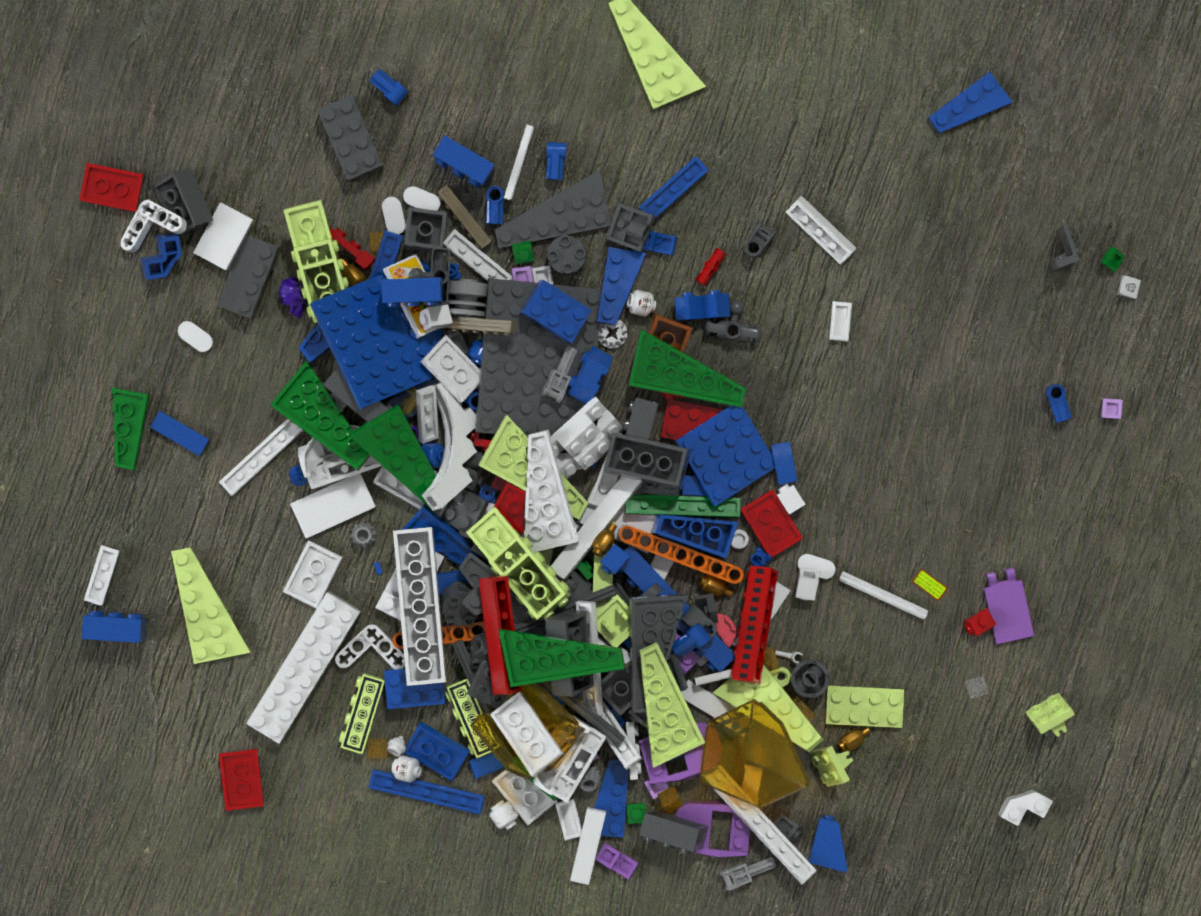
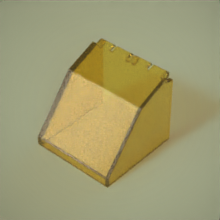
[699,699,809,809]

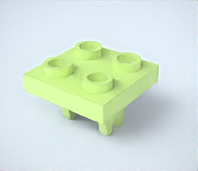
[596,595,630,647]
[1026,693,1075,737]
[810,746,853,787]

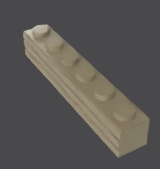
[438,185,492,250]
[447,316,517,336]

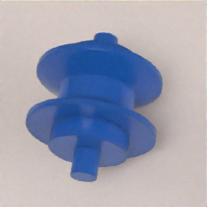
[289,465,308,486]

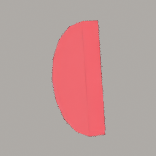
[708,613,736,648]

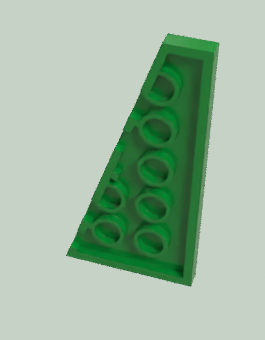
[629,328,746,407]
[270,361,370,471]
[348,405,450,511]
[499,629,625,687]

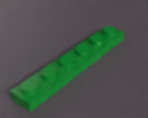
[625,494,740,518]

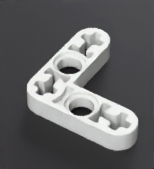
[121,200,187,253]
[335,624,405,669]

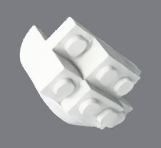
[551,396,623,479]
[298,424,382,489]
[533,714,607,803]

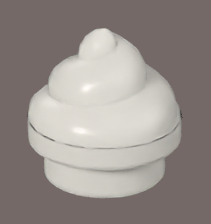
[387,736,406,757]

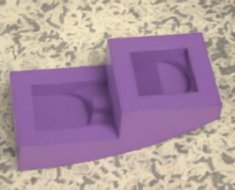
[595,843,639,880]

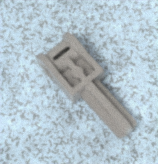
[542,346,577,403]
[719,857,776,891]

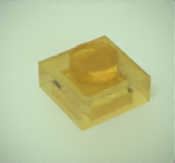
[368,738,388,758]

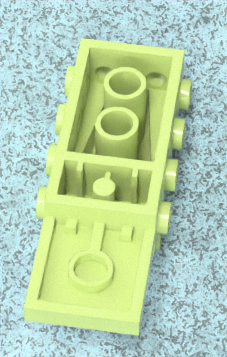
[284,200,349,323]
[466,507,571,621]

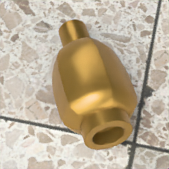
[342,259,366,286]
[592,523,617,557]
[698,575,733,597]
[837,727,871,752]

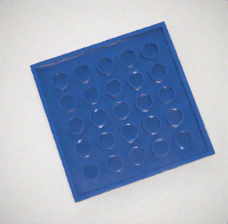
[310,273,444,410]

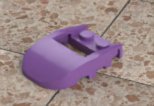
[639,722,722,785]
[674,800,750,857]

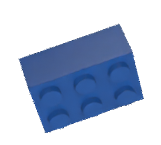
[433,135,495,188]
[381,277,444,307]
[520,280,592,344]
[82,611,147,643]
[384,667,446,709]

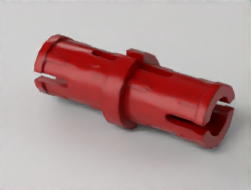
[695,248,727,286]

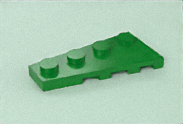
[112,388,150,470]

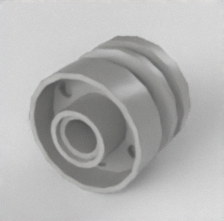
[446,279,488,318]

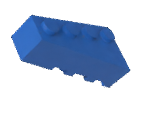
[650,515,739,559]

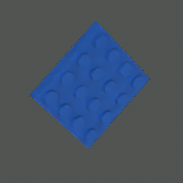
[674,405,775,506]

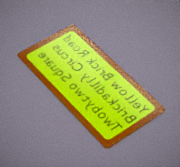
[912,569,948,601]

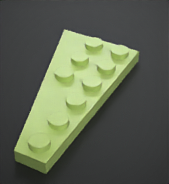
[608,0,706,110]
[478,415,588,519]
[171,547,251,664]
[639,642,705,768]
[713,665,824,752]

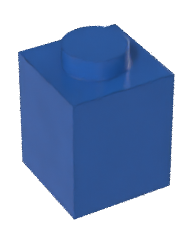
[600,544,630,575]

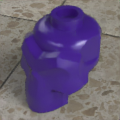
[279,277,307,318]

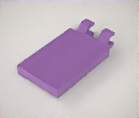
[984,568,1034,644]

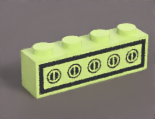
[339,673,385,754]
[445,678,498,758]

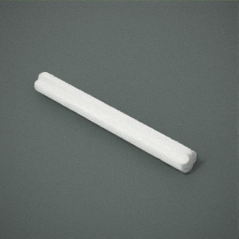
[839,572,928,619]

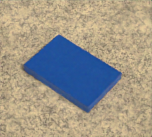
[404,722,470,781]

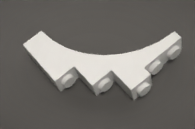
[422,382,477,511]

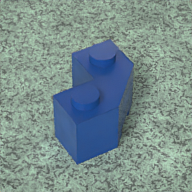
[140,233,182,280]
[675,290,730,321]
[568,346,613,404]

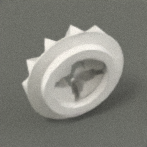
[598,319,627,348]

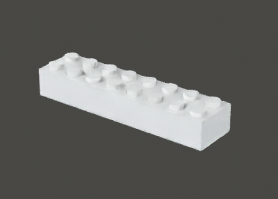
[393,527,447,686]
[246,591,361,743]

